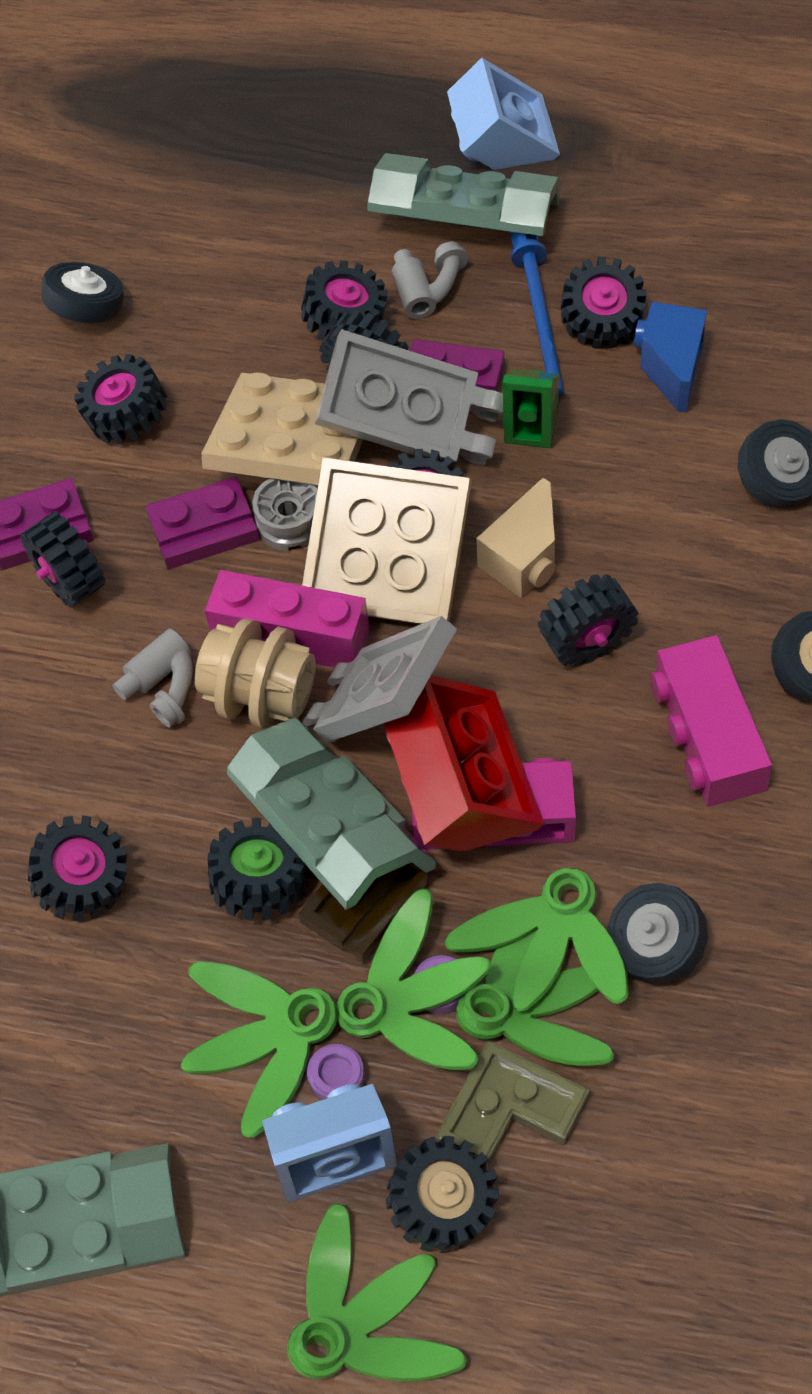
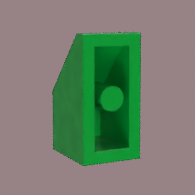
[503,369,560,448]

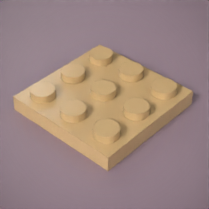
[202,373,364,485]
[302,457,472,624]

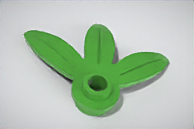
[444,868,629,1011]
[336,888,491,1070]
[456,929,614,1066]
[181,961,338,1138]
[287,1203,467,1382]

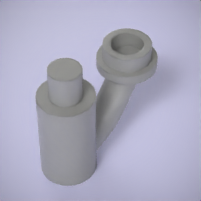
[392,241,468,319]
[112,628,193,727]

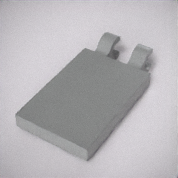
[314,329,503,466]
[303,616,457,743]

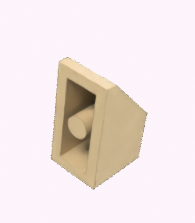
[476,478,556,599]

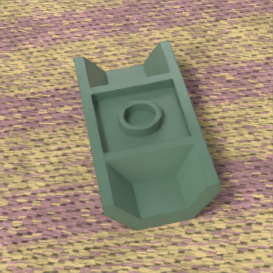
[367,153,560,236]
[227,717,436,910]
[0,1143,186,1297]

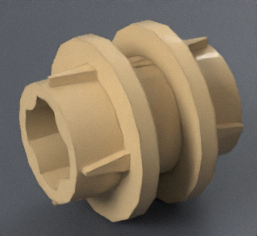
[195,618,316,729]

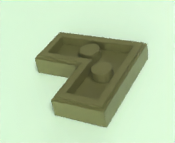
[435,1041,590,1170]

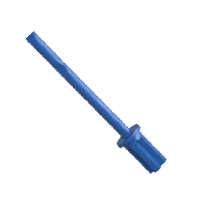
[510,232,564,395]

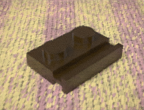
[298,864,428,964]

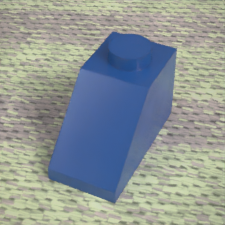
[634,302,707,412]

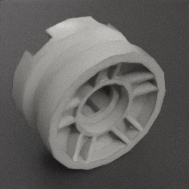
[252,478,318,552]

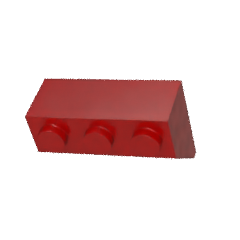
[384,675,544,852]

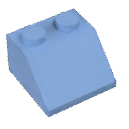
[447,58,560,170]
[262,1084,397,1203]

